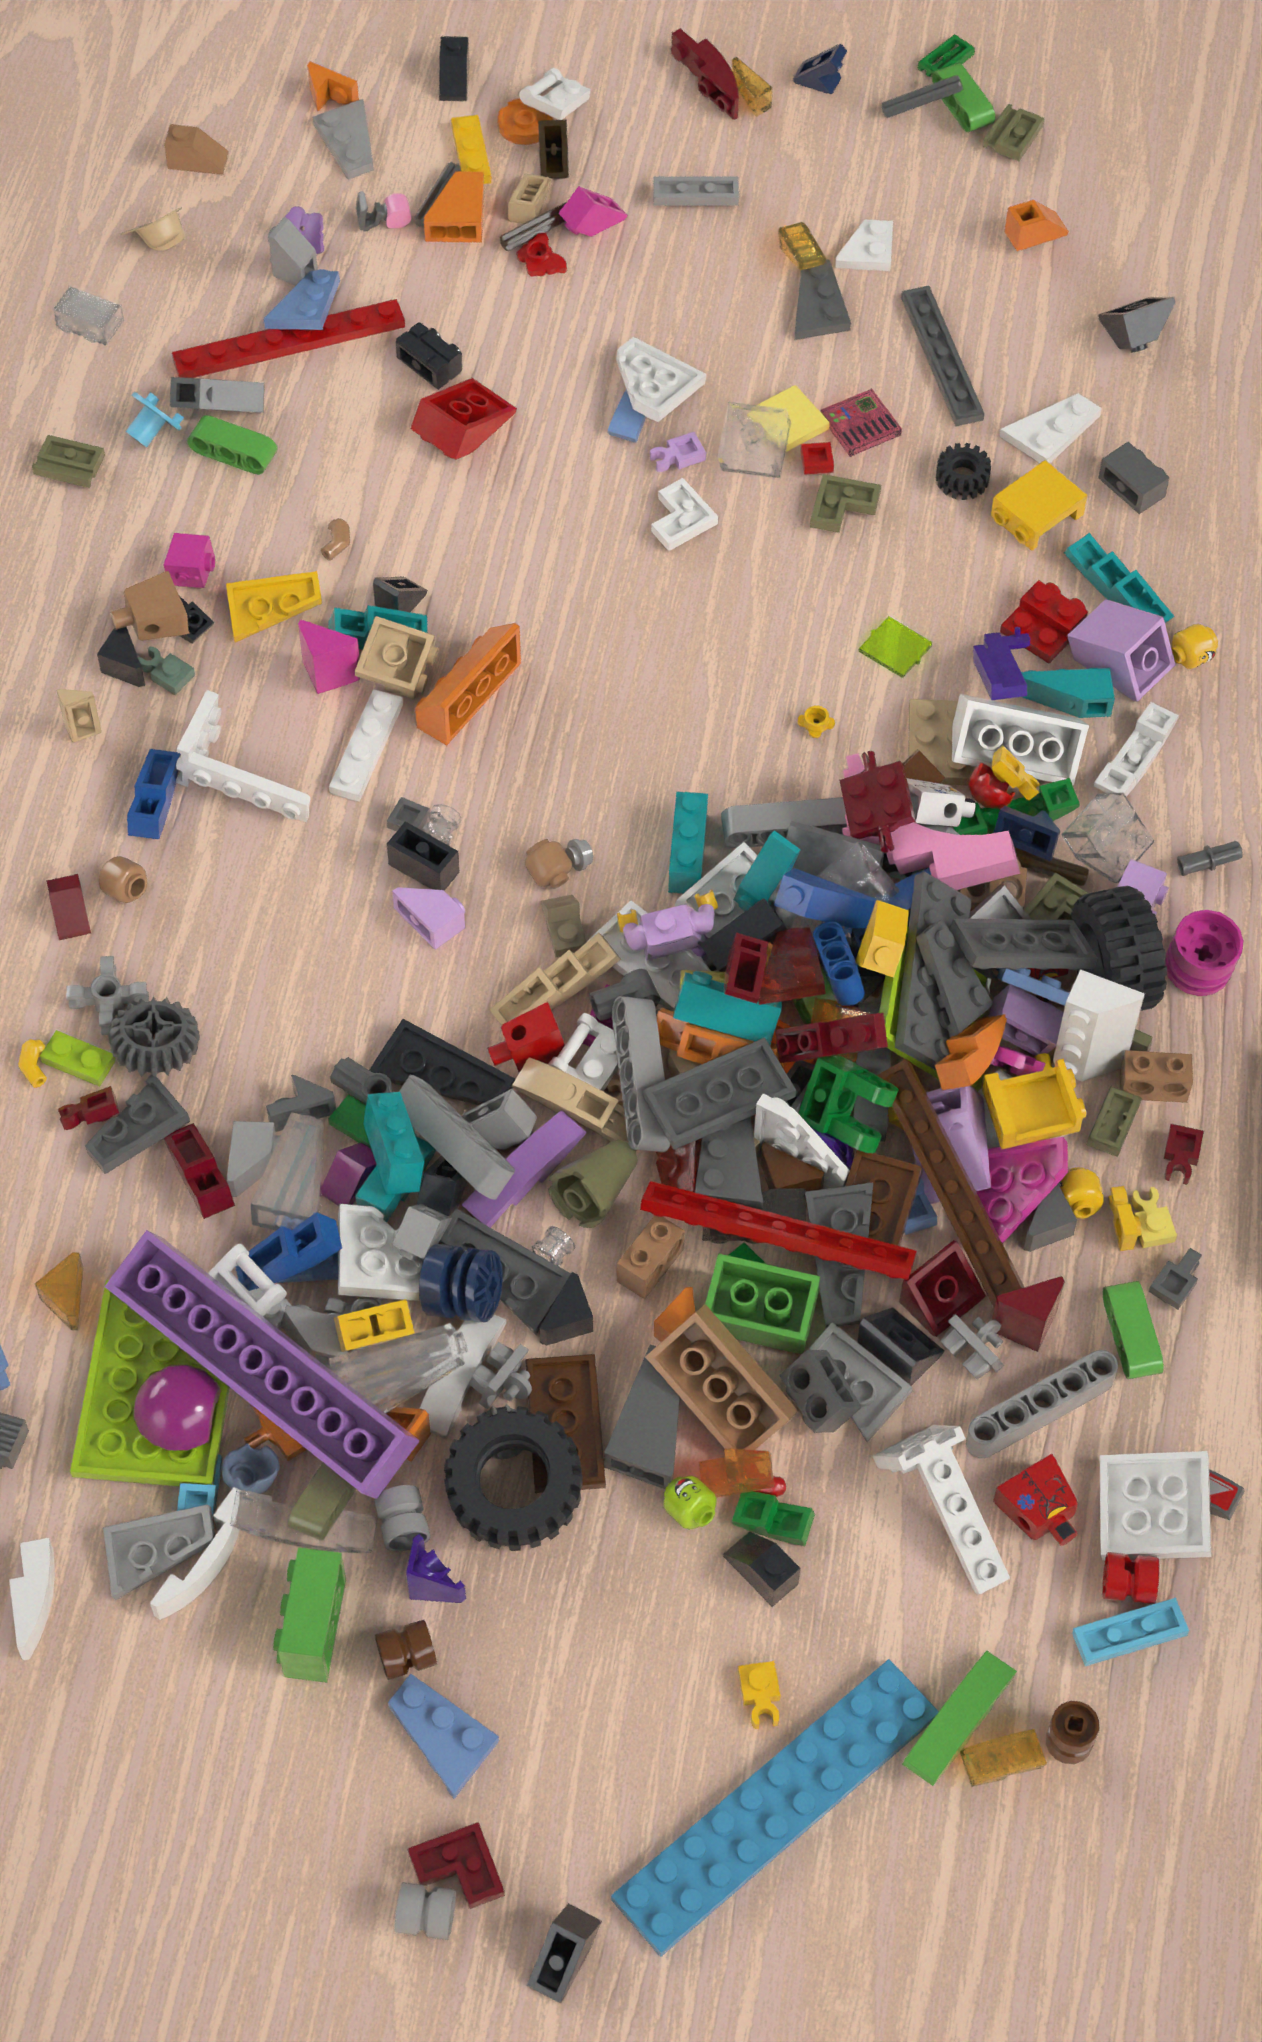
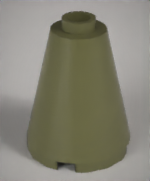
[548,1140,638,1228]

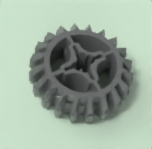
[109,996,200,1078]

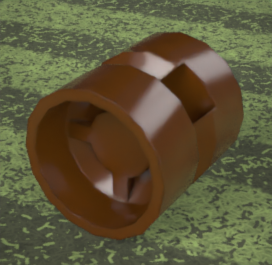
[374,1619,437,1680]
[1046,1701,1100,1764]

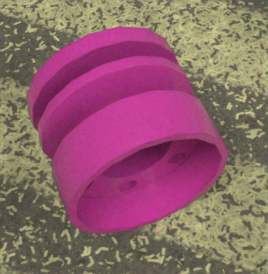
[1165,910,1244,996]

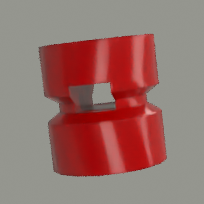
[1102,1552,1160,1604]

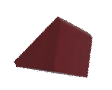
[899,1240,986,1337]
[992,1276,1065,1352]

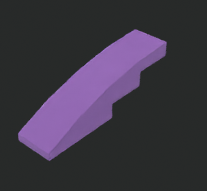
[462,1110,587,1228]

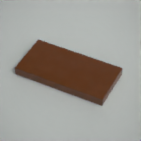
[525,1354,606,1493]

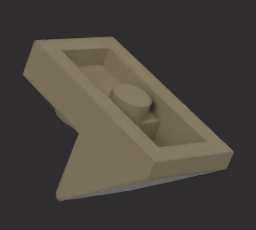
[541,894,587,958]

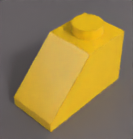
[855,900,909,978]

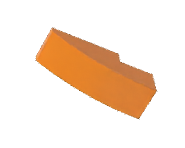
[935,1014,1007,1090]

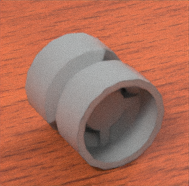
[374,1485,430,1551]
[395,1882,456,1940]

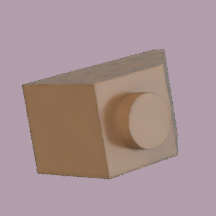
[164,124,229,175]

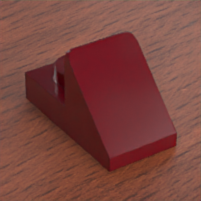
[46,874,91,940]

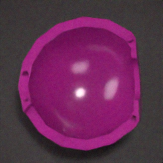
[134,1365,221,1450]

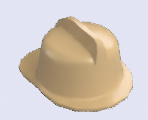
[120,207,185,251]

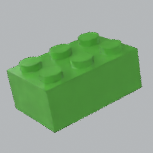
[705,1253,820,1355]
[273,1547,346,1683]

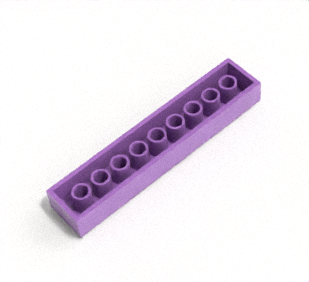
[104,1230,420,1499]

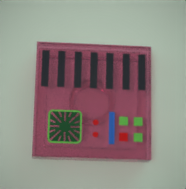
[821,389,902,457]

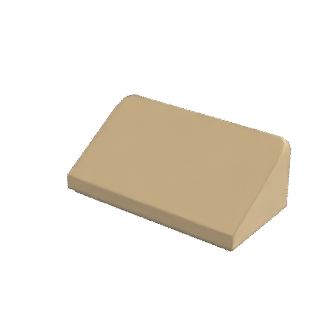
[56,689,102,743]

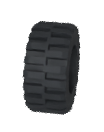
[1071,885,1167,1011]
[444,1406,583,1551]

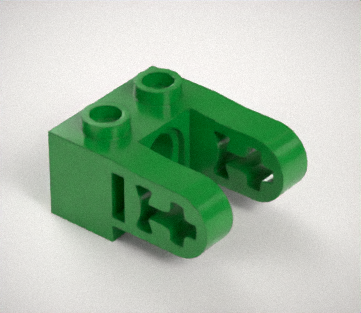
[798,1056,898,1153]

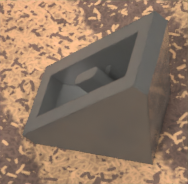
[1023,1184,1077,1252]

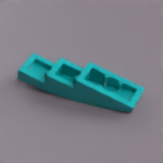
[1064,533,1174,624]

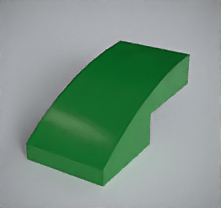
[732,1490,815,1546]

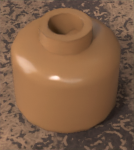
[525,839,572,889]
[99,856,147,903]

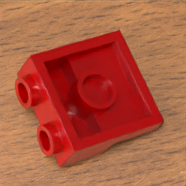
[1000,580,1088,664]

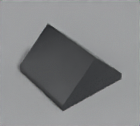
[857,1307,945,1386]

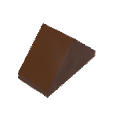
[760,1143,825,1204]

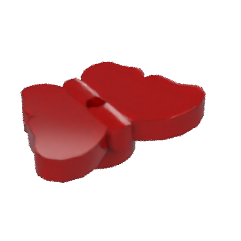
[516,232,567,277]

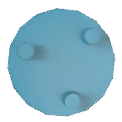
[126,392,184,447]

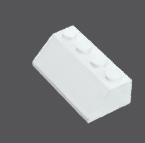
[952,694,1089,785]
[1052,970,1145,1082]

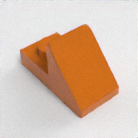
[307,61,359,111]

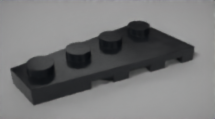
[369,1019,515,1105]

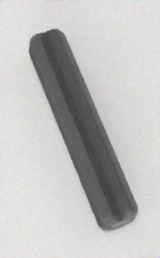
[882,75,963,118]
[415,162,461,228]

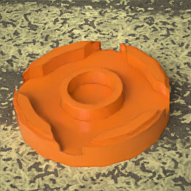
[497,98,553,145]

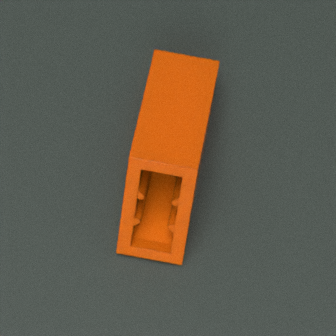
[424,171,485,243]

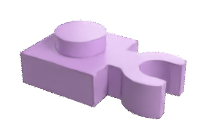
[650,432,706,472]

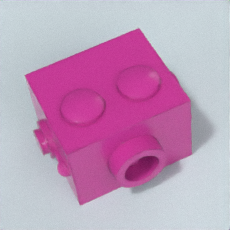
[163,533,215,588]

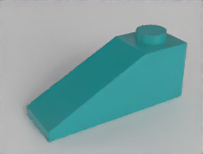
[733,830,801,912]

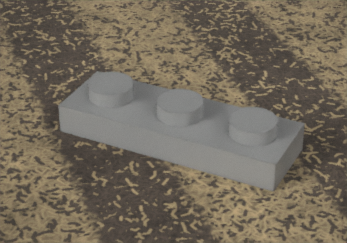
[653,176,739,206]

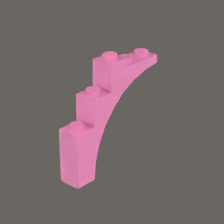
[842,753,1020,890]

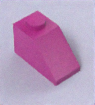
[559,186,628,237]

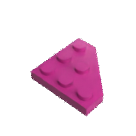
[977,1137,1068,1243]

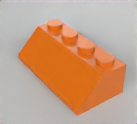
[415,623,521,746]

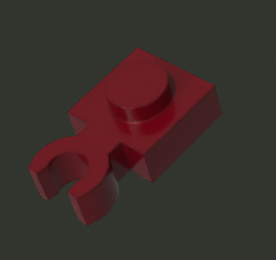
[58,1086,119,1130]
[1163,1124,1204,1185]

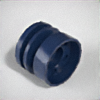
[419,1244,503,1322]

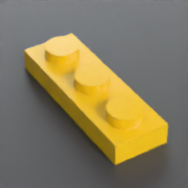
[451,115,492,184]

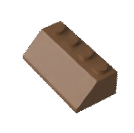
[645,1304,798,1464]

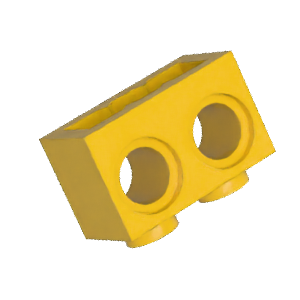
[333,1299,415,1352]

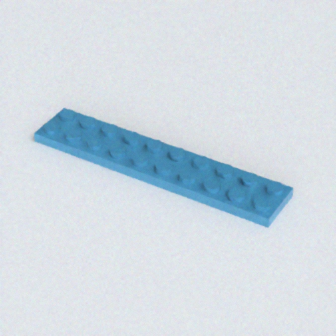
[611,1659,939,1957]

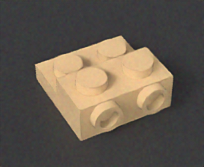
[355,616,439,699]

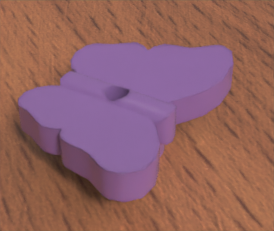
[285,206,324,254]

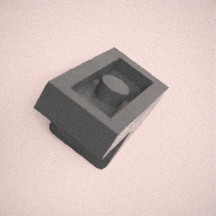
[266,1075,336,1132]

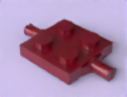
[839,751,916,853]

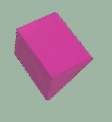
[298,619,360,694]

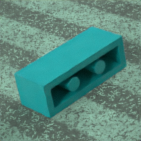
[668,791,708,894]
[673,971,782,1045]
[363,1092,424,1195]

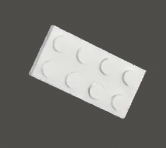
[587,901,719,1012]

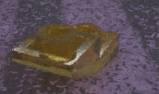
[959,1729,1047,1787]

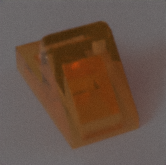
[699,1448,774,1498]

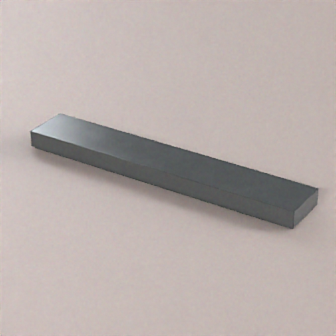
[901,286,984,426]

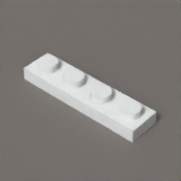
[329,689,403,802]

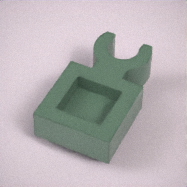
[139,646,195,695]

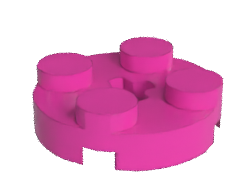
[990,1046,1046,1076]

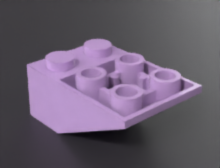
[911,1086,991,1204]

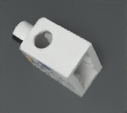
[907,778,975,827]

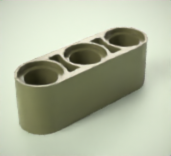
[288,1463,357,1541]

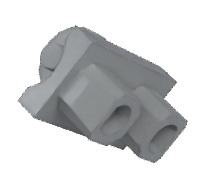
[941,1314,1004,1379]
[469,1342,532,1409]

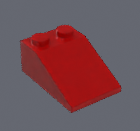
[410,378,517,460]

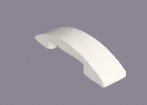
[1093,702,1179,800]
[420,1315,506,1439]
[150,1487,243,1620]

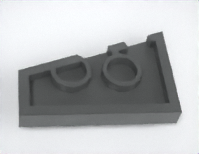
[794,259,851,340]
[916,919,993,1037]
[85,1074,190,1174]

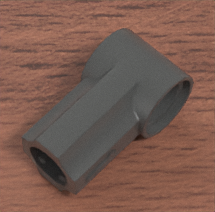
[589,969,661,1021]
[330,1057,393,1105]

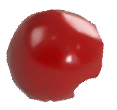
[968,763,1015,810]

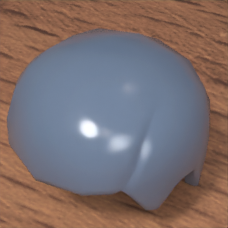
[221,1443,280,1496]

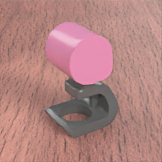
[356,191,411,232]

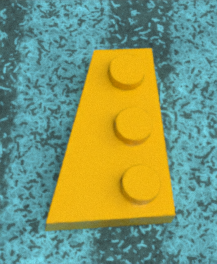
[226,571,322,643]

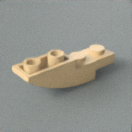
[512,1057,628,1142]

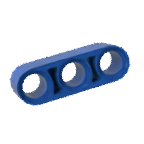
[813,921,865,1006]

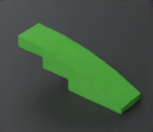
[902,1650,1017,1786]

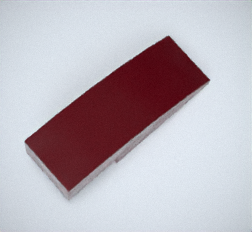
[724,932,768,1004]
[163,1123,235,1219]

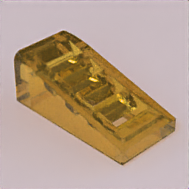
[732,57,772,117]
[778,222,826,270]

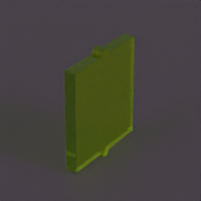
[859,616,933,678]

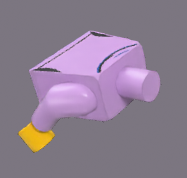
[617,889,718,960]

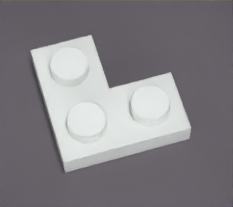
[651,478,718,551]

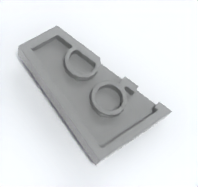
[313,99,373,179]
[103,1504,215,1600]

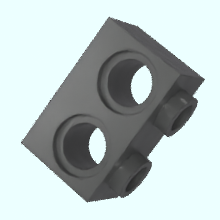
[779,1350,862,1433]

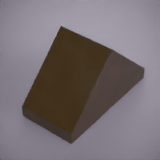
[538,120,569,178]

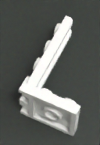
[176,690,310,822]
[872,1425,1011,1595]

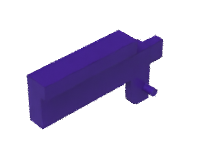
[973,627,1030,701]

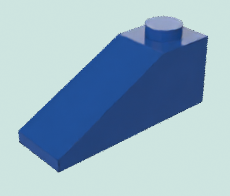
[774,868,877,929]

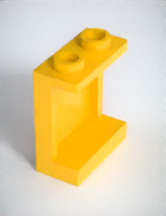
[991,460,1088,550]
[982,1059,1086,1150]

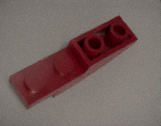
[671,28,739,120]
[775,1013,888,1063]

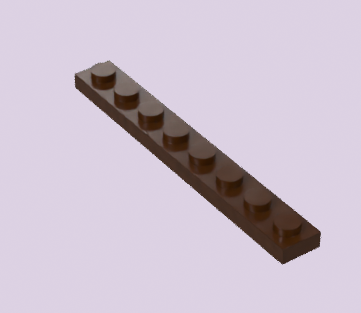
[877,1059,1024,1308]

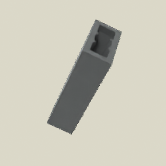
[852,1002,891,1142]
[604,1344,680,1489]

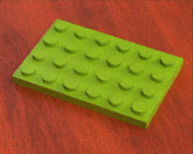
[70,1280,230,1487]

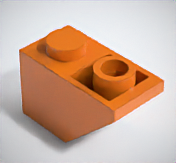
[1004,199,1069,251]

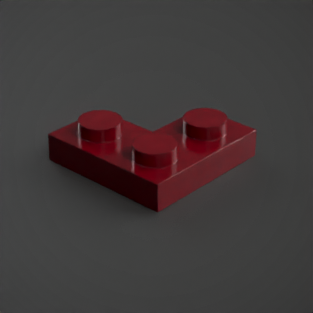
[407,1822,505,1909]

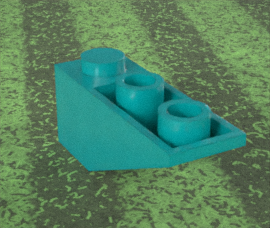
[1021,667,1115,718]

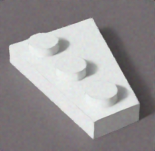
[999,393,1102,463]

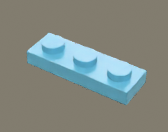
[1072,1598,1189,1666]

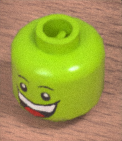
[664,1476,717,1529]

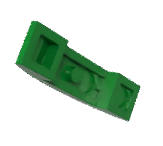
[952,778,1080,835]

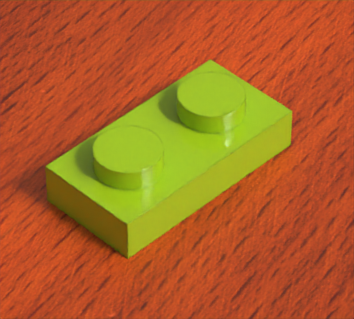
[40,1030,116,1087]

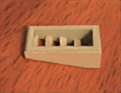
[508,173,551,224]

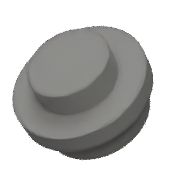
[565,839,593,871]

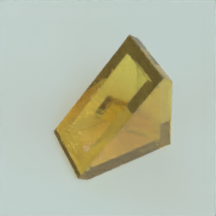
[35,1252,84,1330]

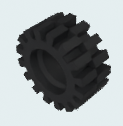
[936,443,992,500]

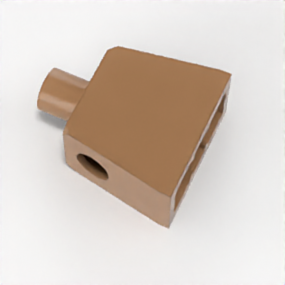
[110,571,189,641]

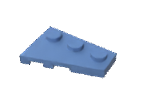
[997,968,1070,1006]

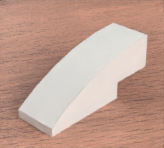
[9,1538,55,1660]

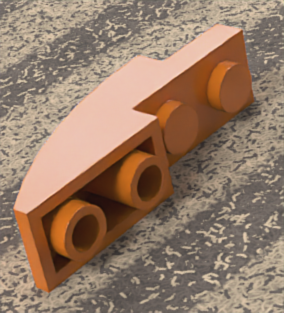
[656,1008,785,1069]

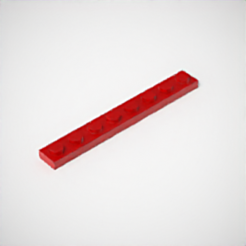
[172,299,405,378]
[640,1181,917,1280]

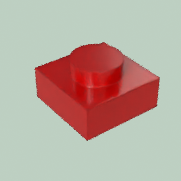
[800,442,834,475]

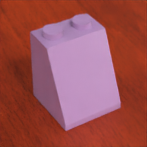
[1067,599,1175,702]

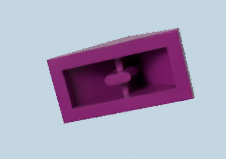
[320,1142,377,1206]

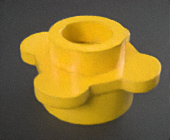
[797,705,835,738]

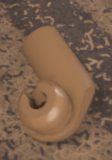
[321,518,350,561]

